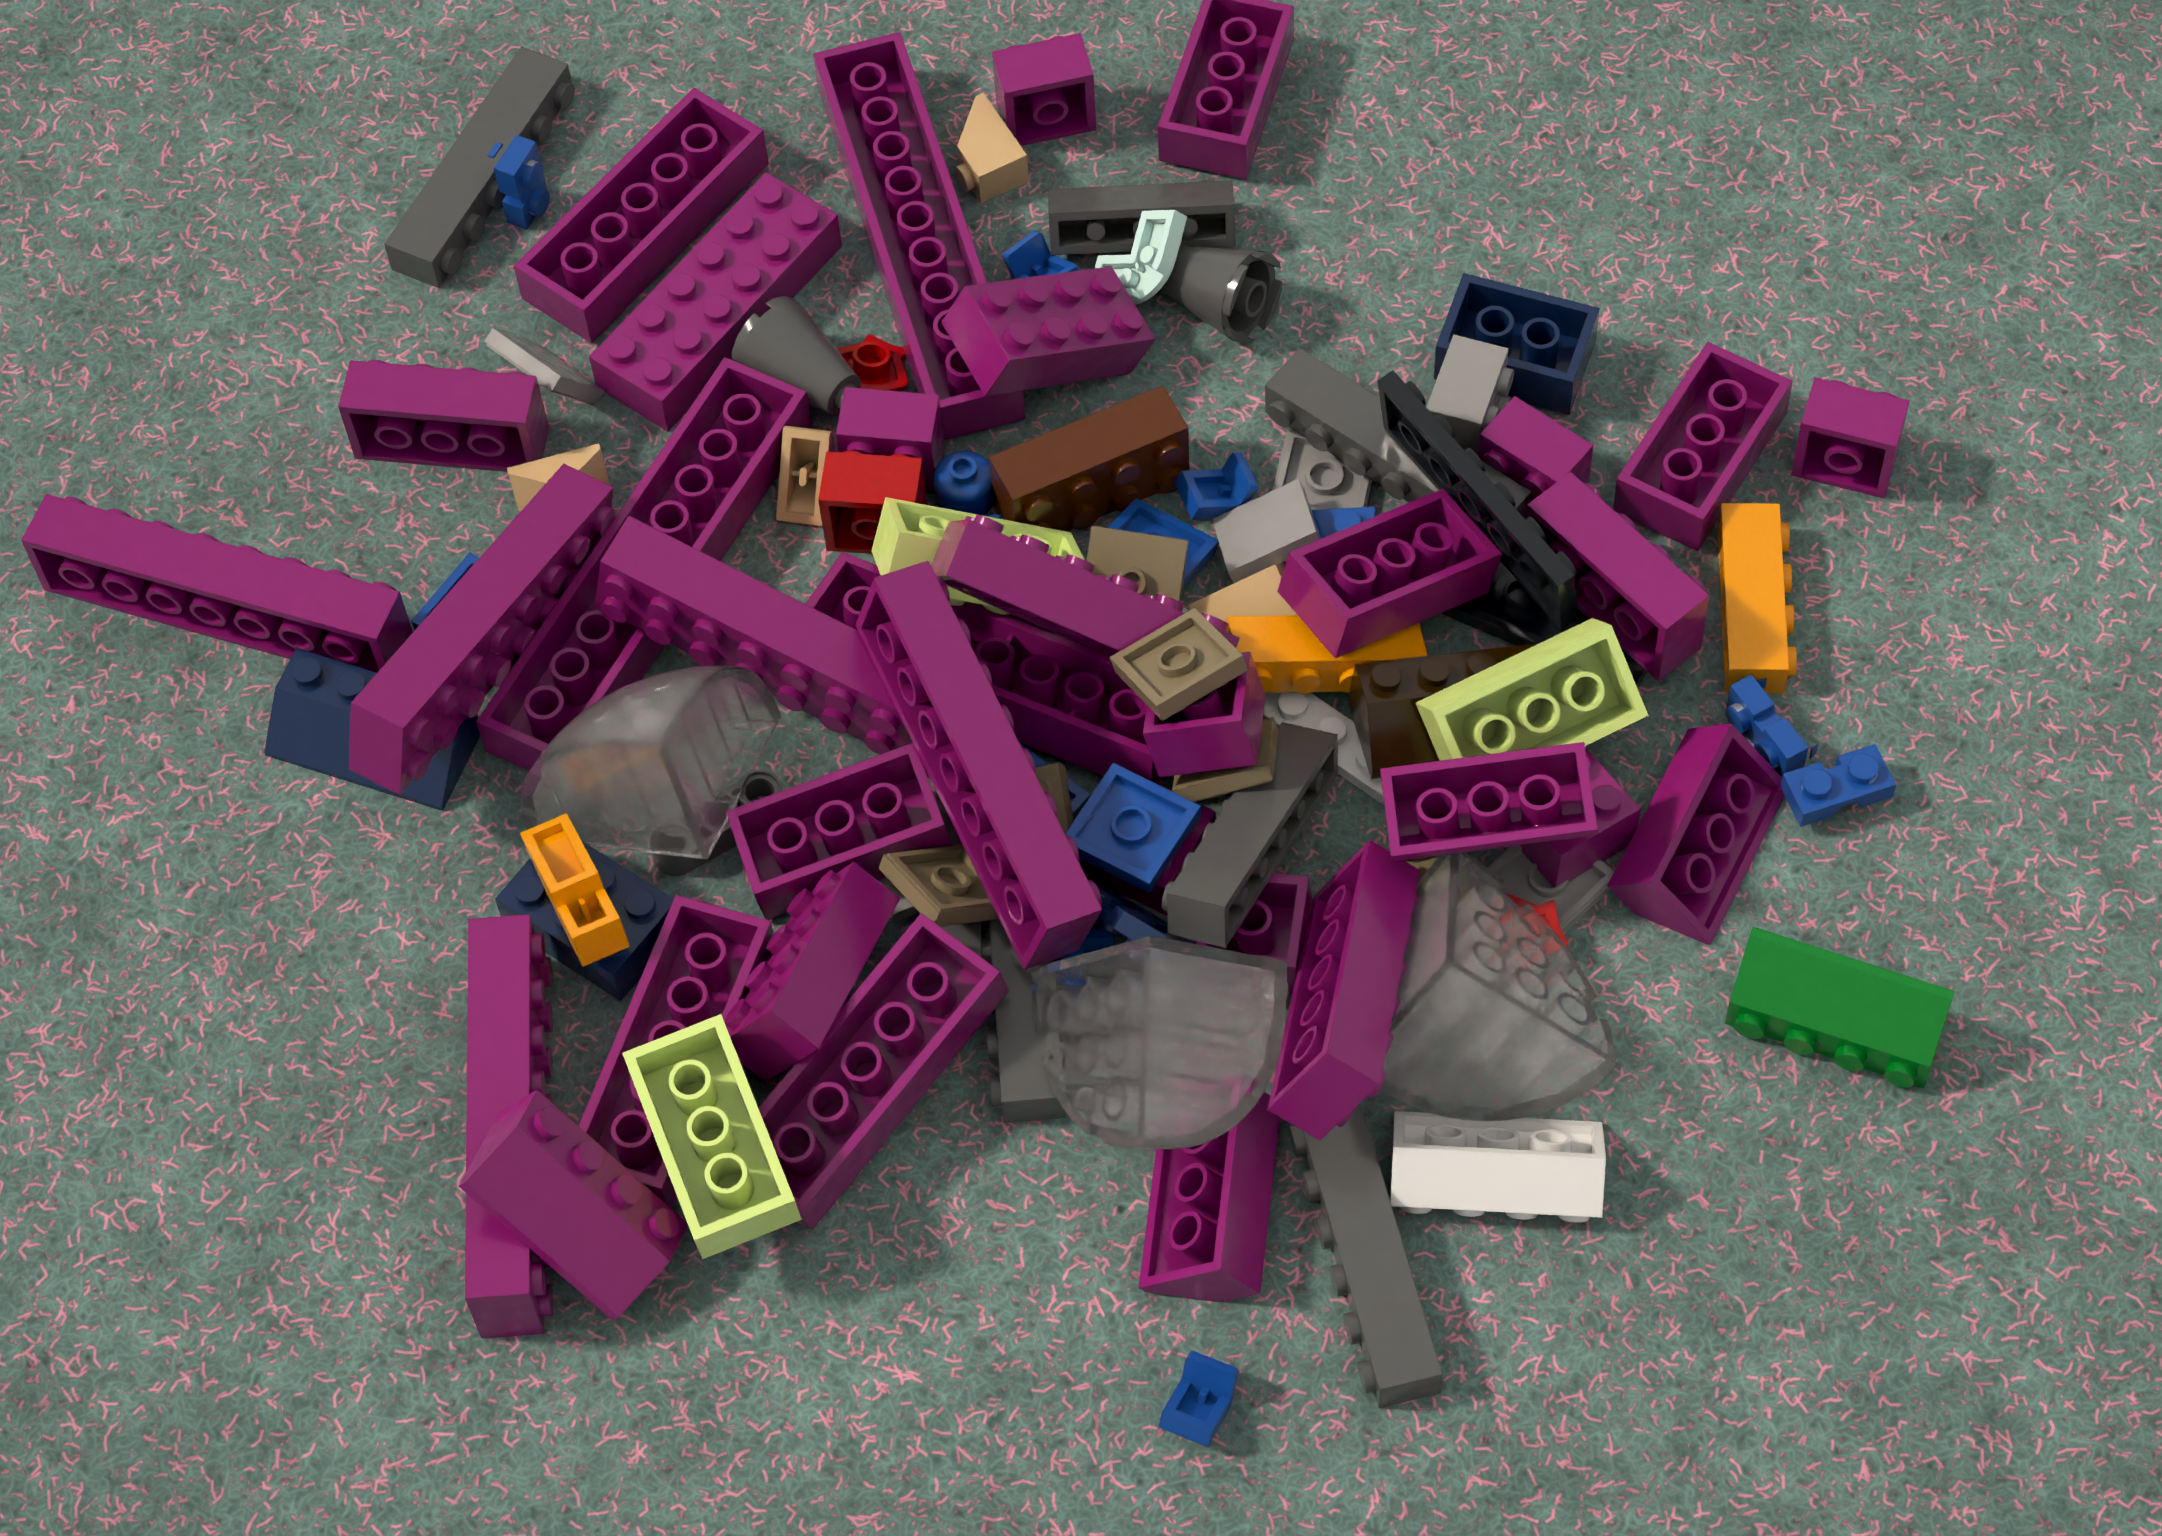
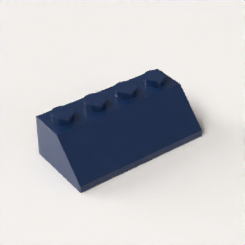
[264,648,481,811]

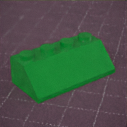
[1725,927,1955,1088]

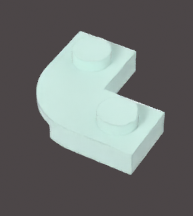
[1095,210,1187,305]

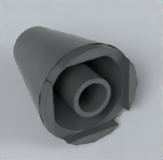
[1160,245,1282,343]
[732,296,861,416]

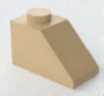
[955,93,1029,203]
[1189,563,1297,622]

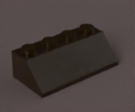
[1348,643,1539,779]

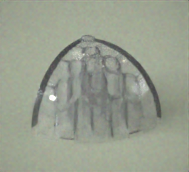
[521,665,781,859]
[1380,852,1617,1121]
[1032,936,1288,1151]

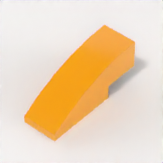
[520,813,630,967]

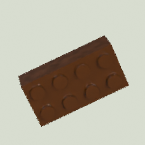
[989,385,1190,531]

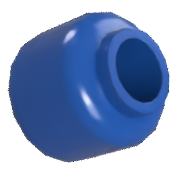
[933,450,994,515]

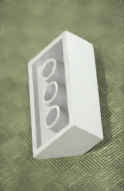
[1390,1111,1606,1222]

